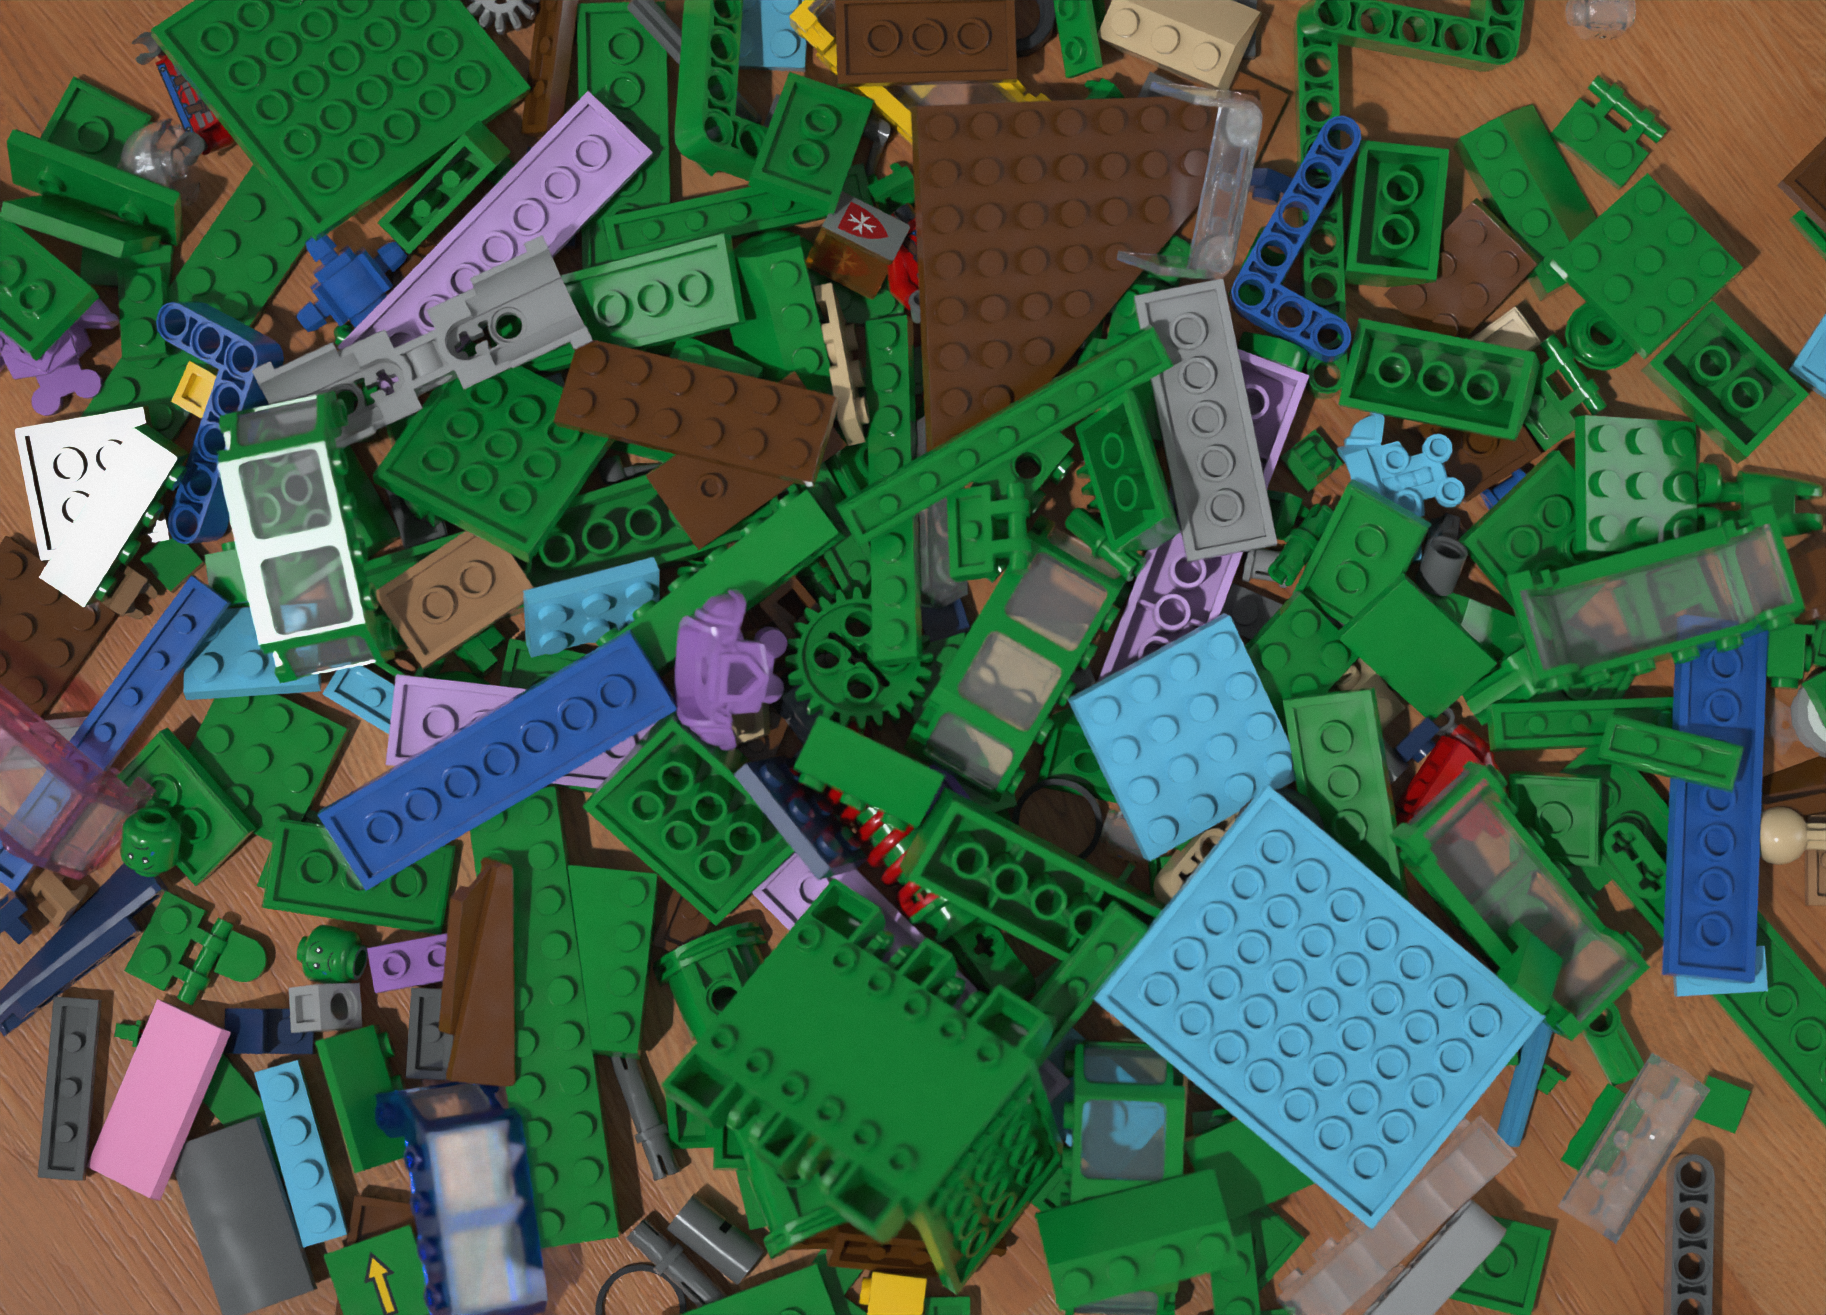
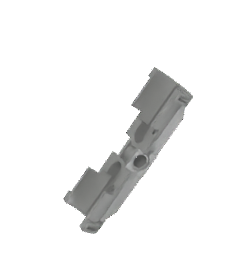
[252,235,593,477]

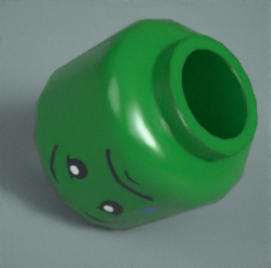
[120,807,182,877]
[297,924,368,984]

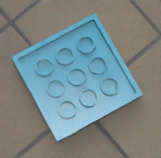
[1068,614,1296,861]

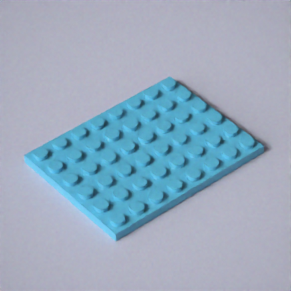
[1091,784,1545,1230]

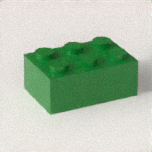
[1641,300,1809,464]

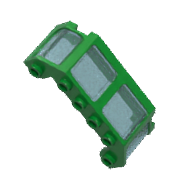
[1055,1039,1185,1315]

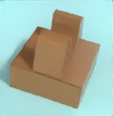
[99,563,158,620]
[27,866,88,929]

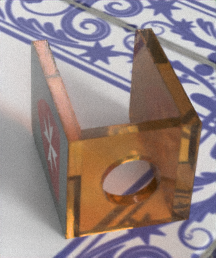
[806,191,910,299]

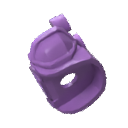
[0,298,120,416]
[674,589,787,750]

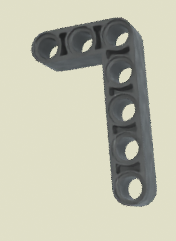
[1663,1153,1715,1315]

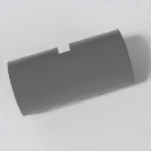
[667,1193,766,1285]

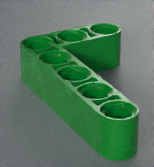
[675,0,768,181]
[1298,0,1525,72]

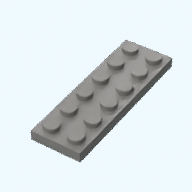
[1134,278,1277,563]

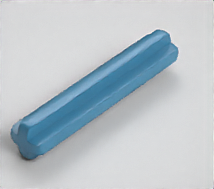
[1495,1021,1553,1147]

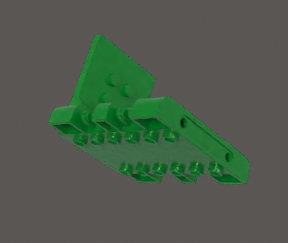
[661,878,1064,1295]

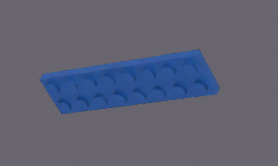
[1662,615,1768,984]
[318,629,677,890]

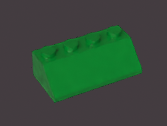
[1454,104,1597,301]
[730,235,838,420]
[1338,318,1540,442]
[1035,1167,1240,1311]

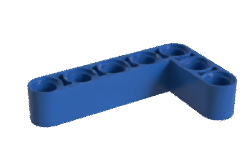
[1230,116,1361,362]
[156,302,284,544]

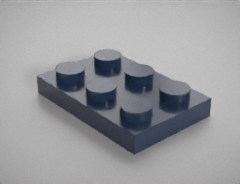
[734,755,868,880]

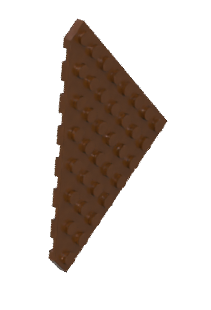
[911,93,1254,452]

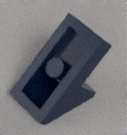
[224,1008,316,1054]

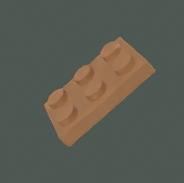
[376,531,534,669]

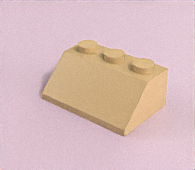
[1097,0,1262,94]

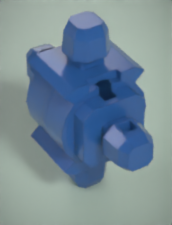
[296,234,407,332]

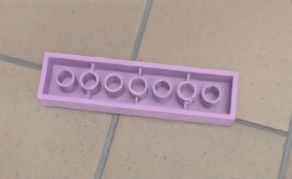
[1097,349,1309,683]

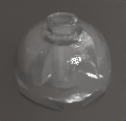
[117,118,200,208]

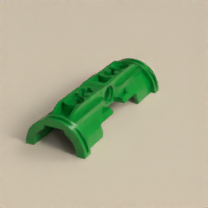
[652,922,850,1259]

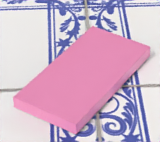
[86,999,231,1201]

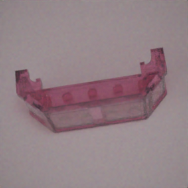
[0,684,156,880]

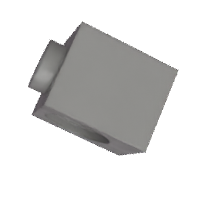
[289,983,362,1033]

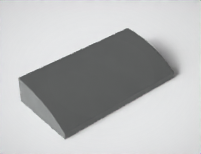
[173,1117,318,1315]

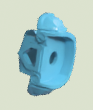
[1337,413,1465,563]

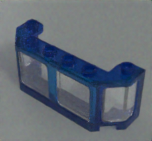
[375,1082,548,1315]

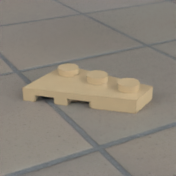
[814,283,870,446]

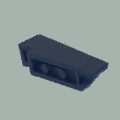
[0,863,169,1037]

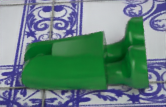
[1697,462,1823,541]

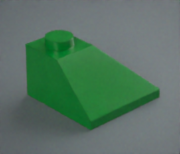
[1037,707,1117,803]

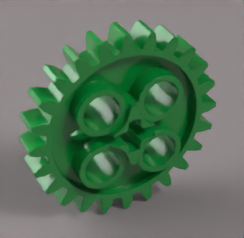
[785,587,933,734]

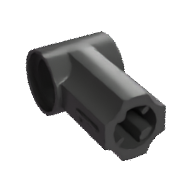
[1415,513,1468,596]

